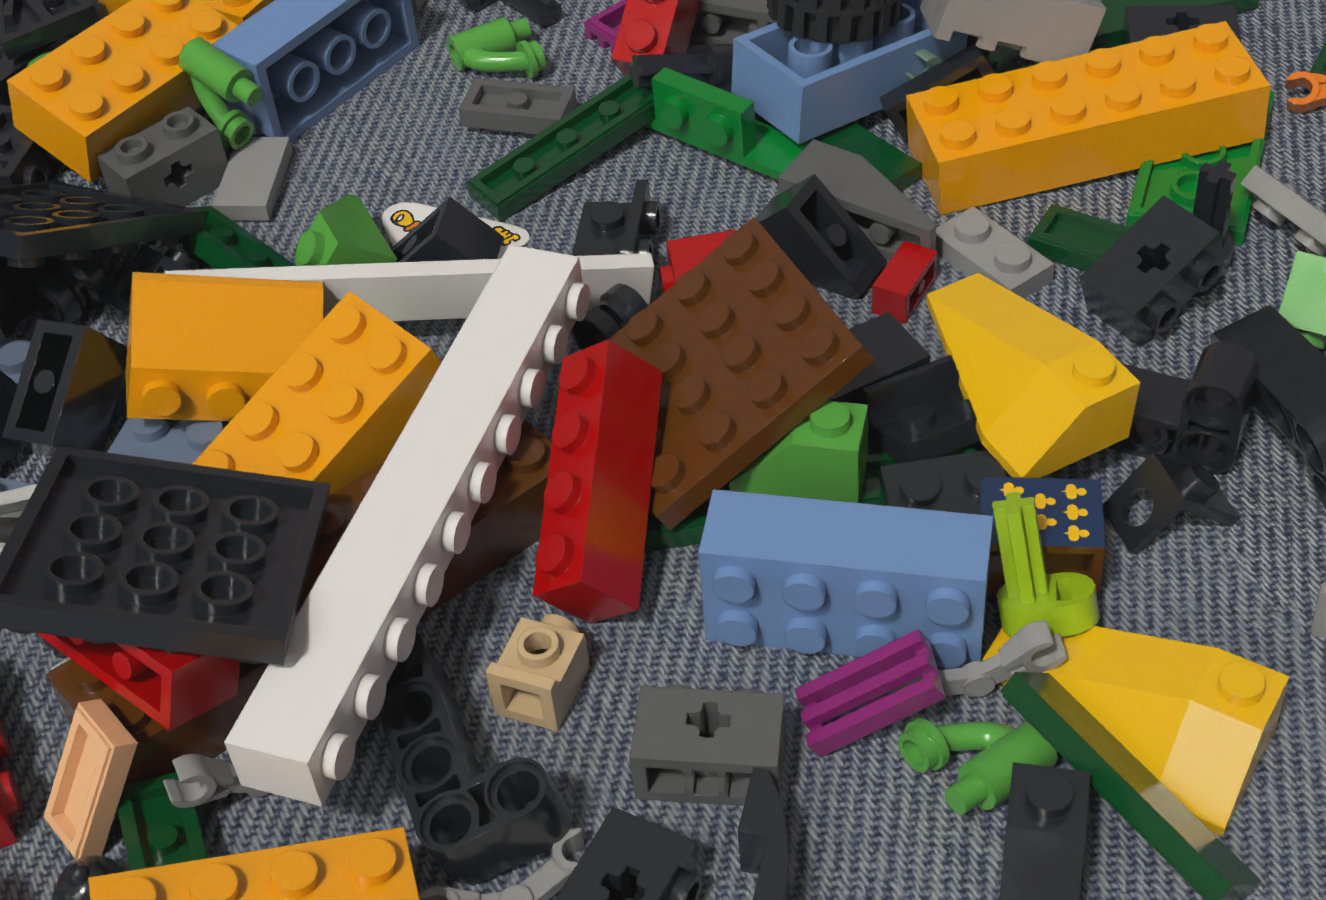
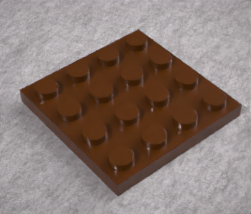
[610,217,875,530]

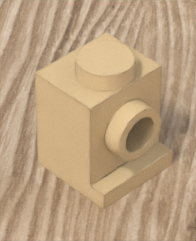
[485,614,590,732]

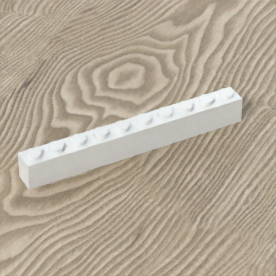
[224,244,590,807]

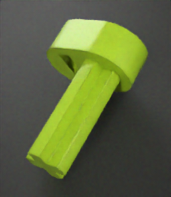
[992,492,1100,637]

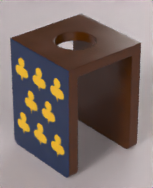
[980,477,1106,603]

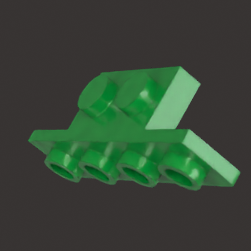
[645,67,810,180]

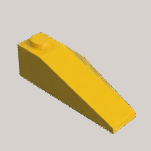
[926,273,1141,478]
[982,626,1290,837]

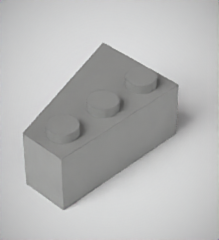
[920,0,1107,62]

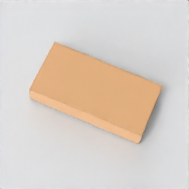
[43,699,138,860]

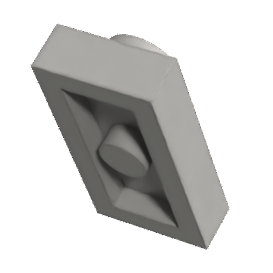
[1240,165,1326,257]
[935,206,1054,298]

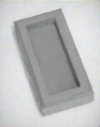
[212,137,293,221]

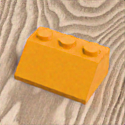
[125,272,324,421]

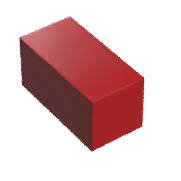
[872,241,938,324]

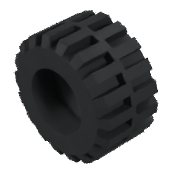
[767,0,903,44]

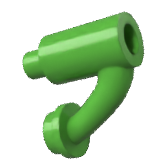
[446,17,546,79]
[179,37,263,149]
[898,718,1057,815]

